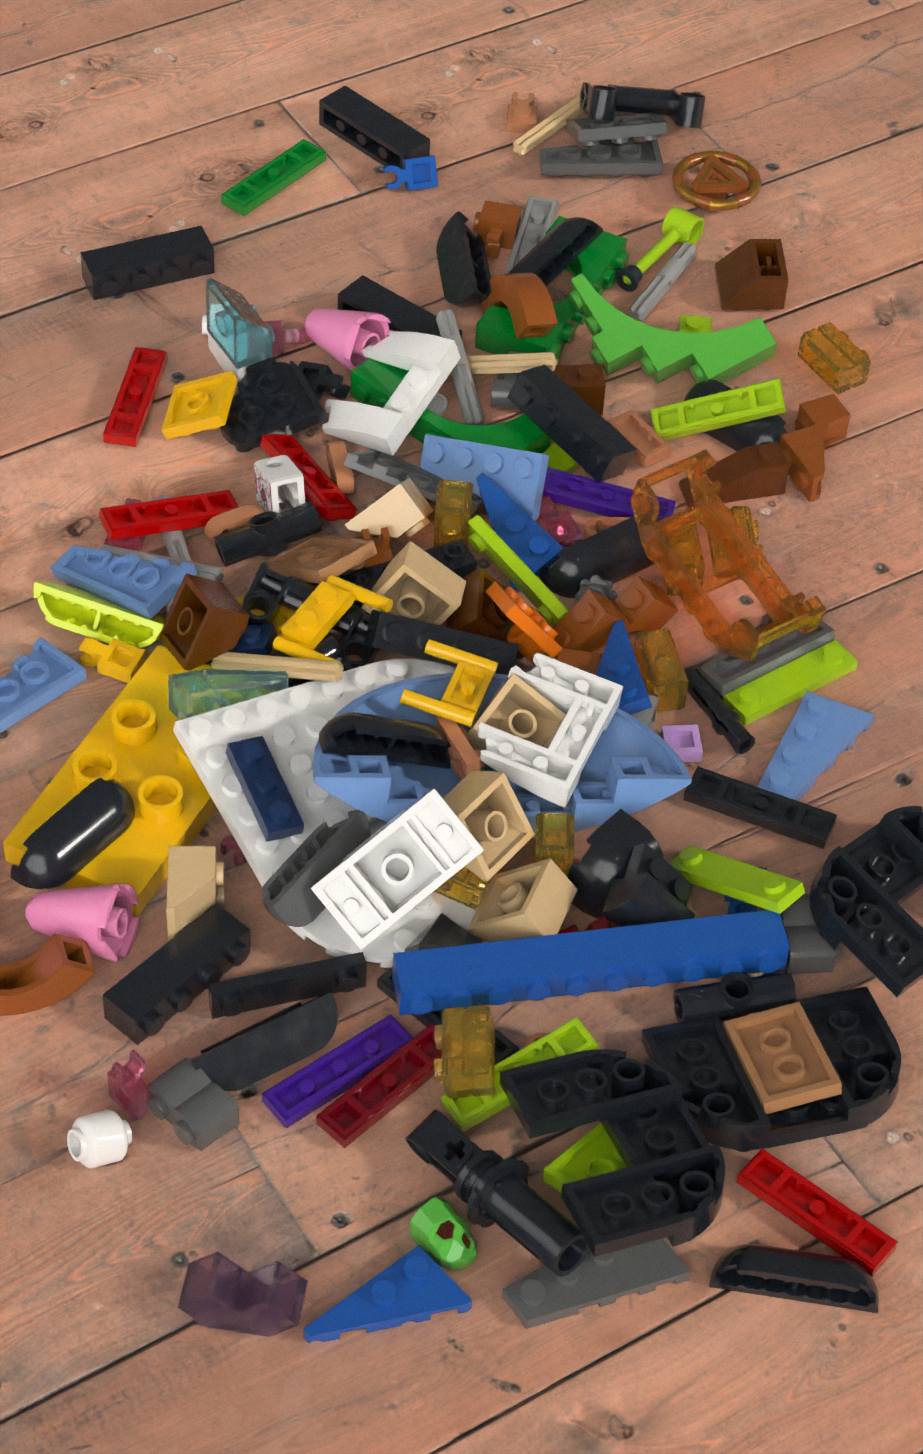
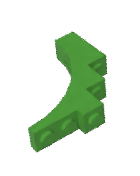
[568,273,777,384]

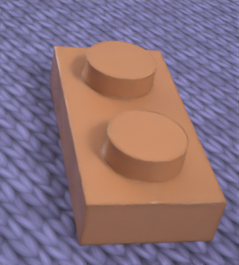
[436,716,484,782]

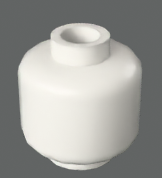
[67,1109,132,1168]

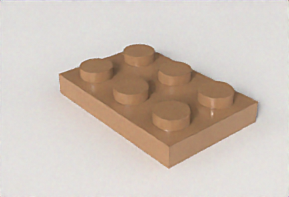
[261,534,378,584]
[724,1002,842,1114]

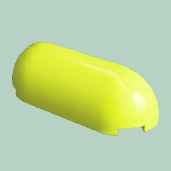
[33,582,165,648]

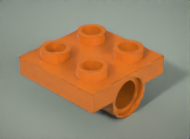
[485,581,563,662]

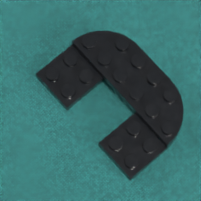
[810,806,923,997]
[642,986,901,1152]
[499,1049,725,1257]

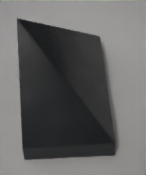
[405,913,483,952]

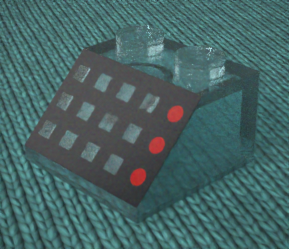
[205,278,275,369]

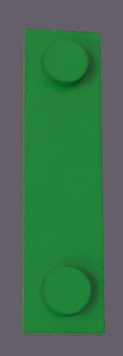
[221,139,326,216]

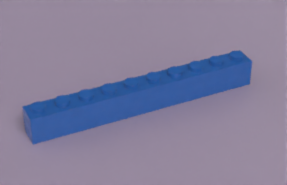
[392,910,790,1015]

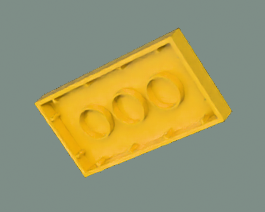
[3,645,275,917]

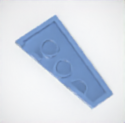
[420,434,549,523]
[50,545,198,619]
[0,637,87,733]
[757,691,875,801]

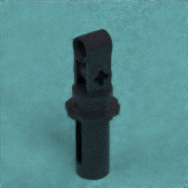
[405,1109,590,1277]

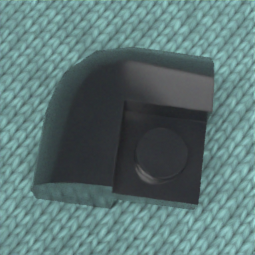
[568,809,664,921]

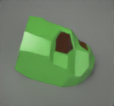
[410,1197,477,1270]

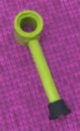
[615,206,705,292]

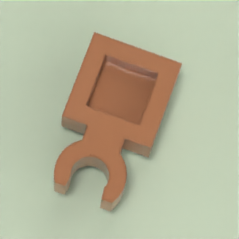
[506,92,537,133]

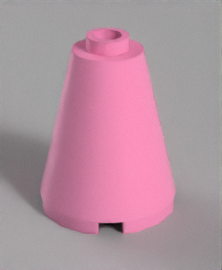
[305,308,392,372]
[26,883,139,962]

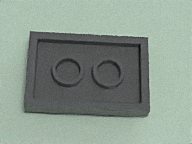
[567,112,668,146]

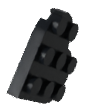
[220,357,326,452]

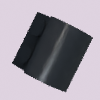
[603,843,695,927]

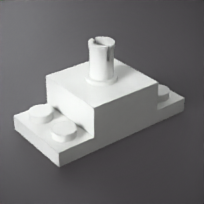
[311,788,484,949]

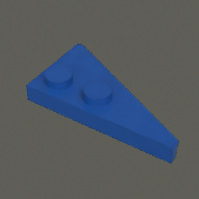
[476,473,564,593]
[596,619,652,715]
[303,1245,472,1343]

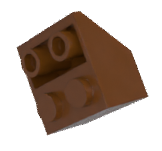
[714,239,789,310]

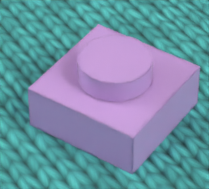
[660,724,703,762]

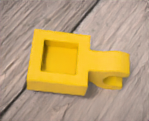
[79,637,146,683]

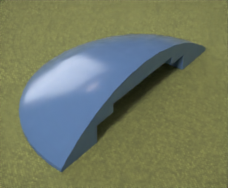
[313,673,692,839]

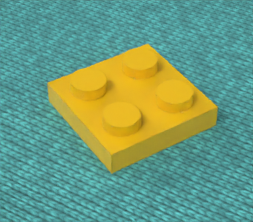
[161,370,238,440]

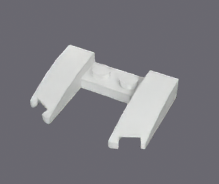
[322,331,461,456]
[477,653,623,808]

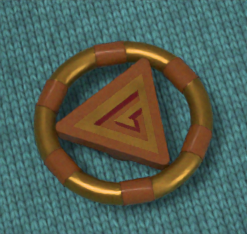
[672,151,761,211]

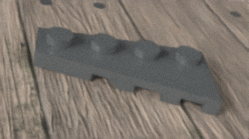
[539,138,663,177]
[344,449,487,519]
[700,596,834,697]
[502,1238,690,1329]

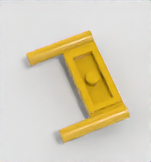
[273,575,393,663]
[400,639,498,727]

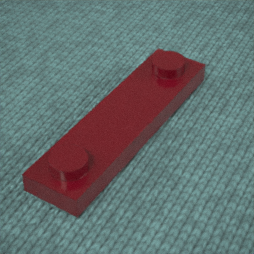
[316,1023,460,1148]

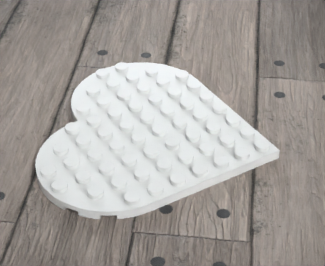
[173,659,489,968]

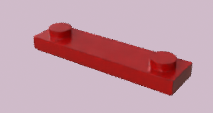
[103,347,168,447]
[260,434,357,521]
[99,490,239,541]
[736,1149,898,1277]

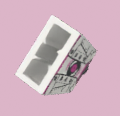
[254,455,305,513]

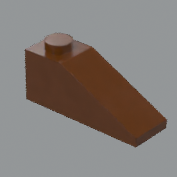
[679,442,789,509]

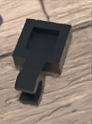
[298,361,351,400]

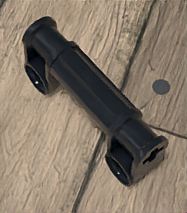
[580,82,705,128]
[242,562,381,668]

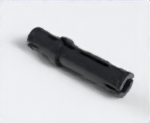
[679,667,755,754]

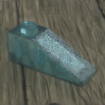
[168,669,288,720]

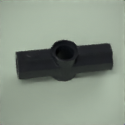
[214,501,322,567]
[673,972,797,1022]

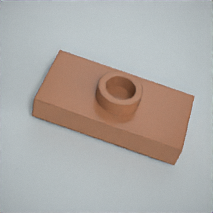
[607,409,672,468]

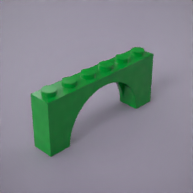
[475,216,629,361]
[351,358,551,454]

